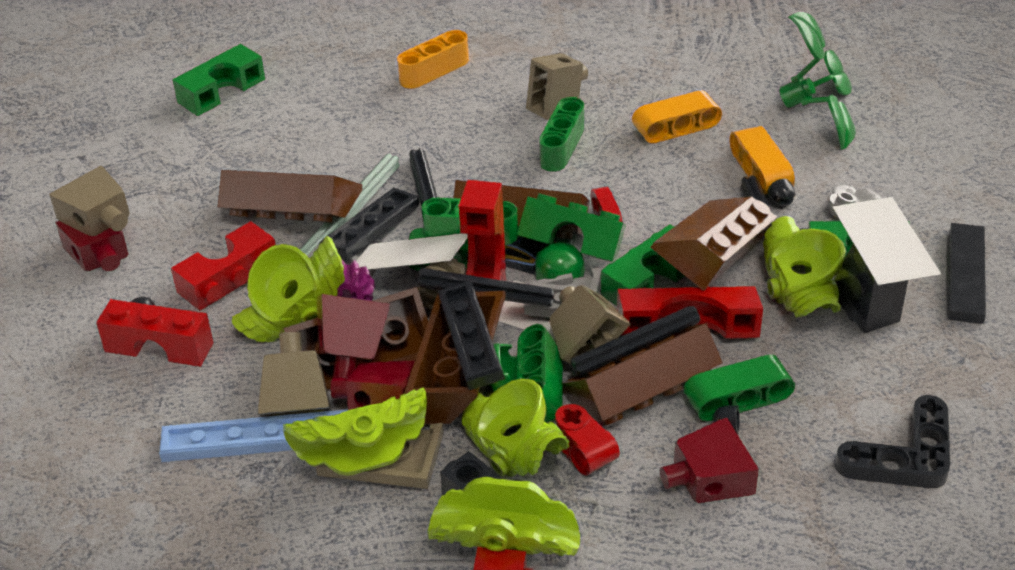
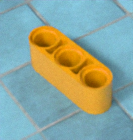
[397,30,469,89]
[632,90,722,143]
[729,126,795,195]

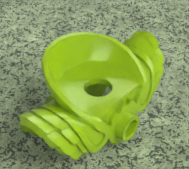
[763,216,846,317]
[232,235,345,342]
[462,379,569,477]
[283,387,427,476]
[427,477,580,556]

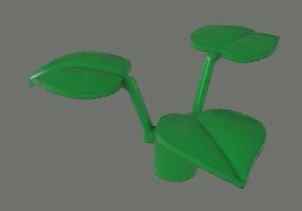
[779,12,856,150]

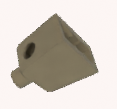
[526,53,588,120]
[49,166,130,236]
[549,285,630,364]
[258,332,332,417]

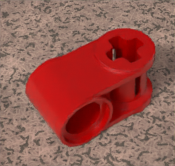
[555,404,620,476]

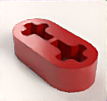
[590,186,623,222]

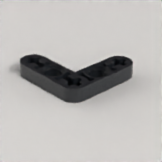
[835,395,950,488]

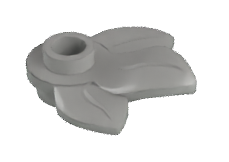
[828,184,883,218]

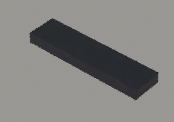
[319,187,419,262]
[948,223,986,324]
[438,281,505,391]

